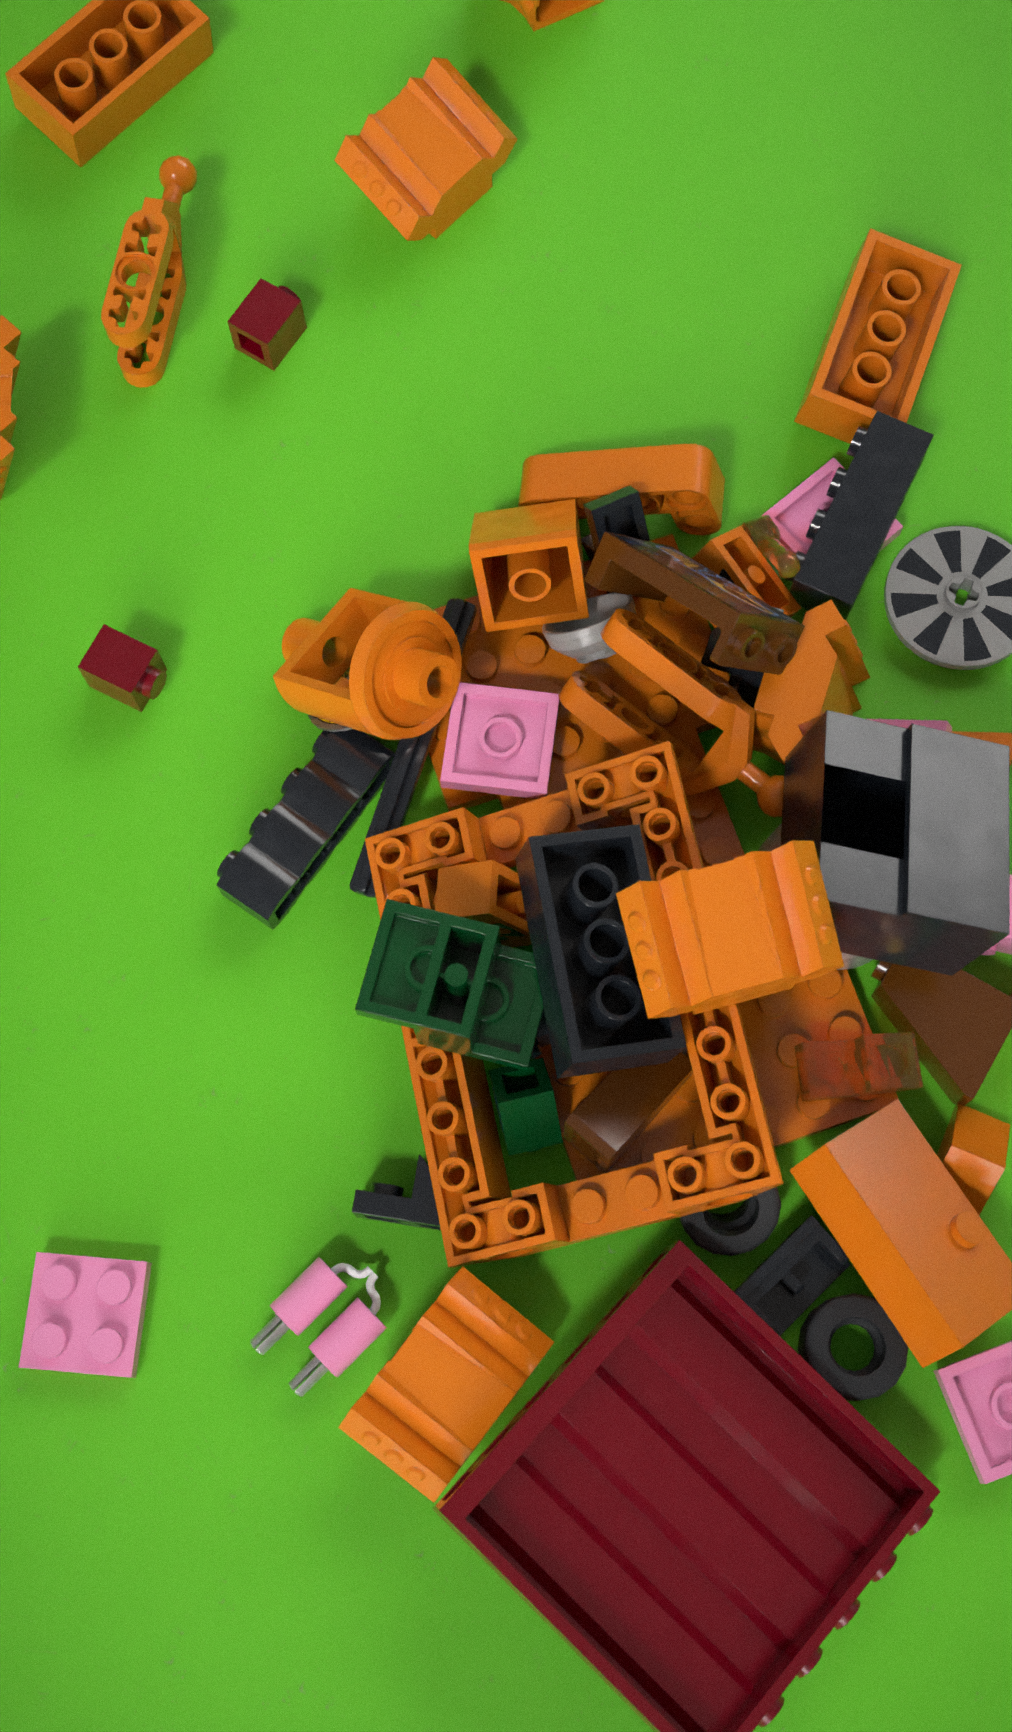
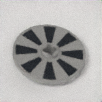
[884,526,1012,670]

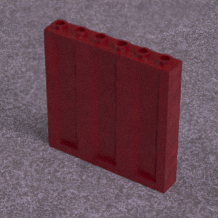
[433,1240,941,1732]

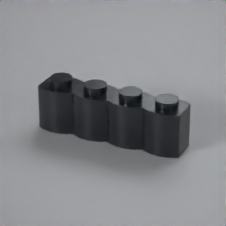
[216,729,395,930]

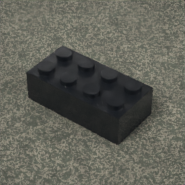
[515,824,687,1079]

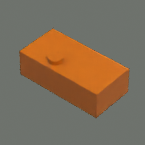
[5,0,213,168]
[794,228,962,444]
[789,1099,1012,1368]

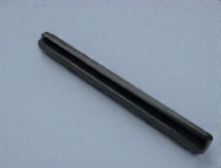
[349,598,477,898]

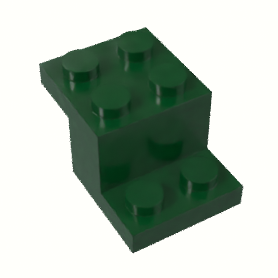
[355,899,544,1071]

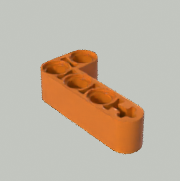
[518,444,725,535]

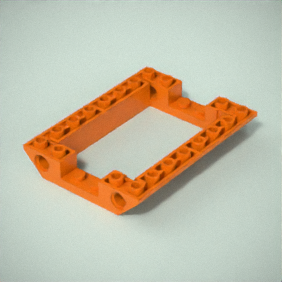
[365,741,783,1267]

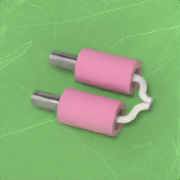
[250,1257,387,1397]

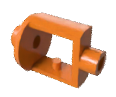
[273,588,462,740]

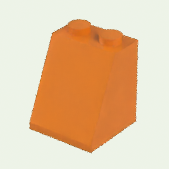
[469,499,589,632]

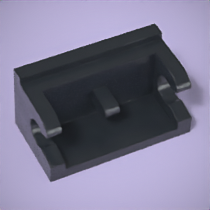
[734,1215,851,1336]

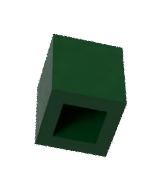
[489,1058,563,1156]

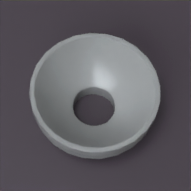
[542,593,637,664]

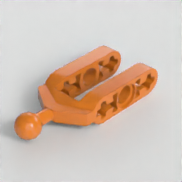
[101,155,197,388]
[558,608,784,817]

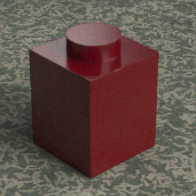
[227,278,307,371]
[78,624,167,712]

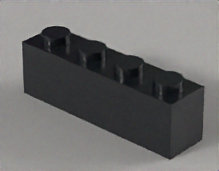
[785,411,934,620]

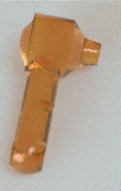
[741,515,800,578]

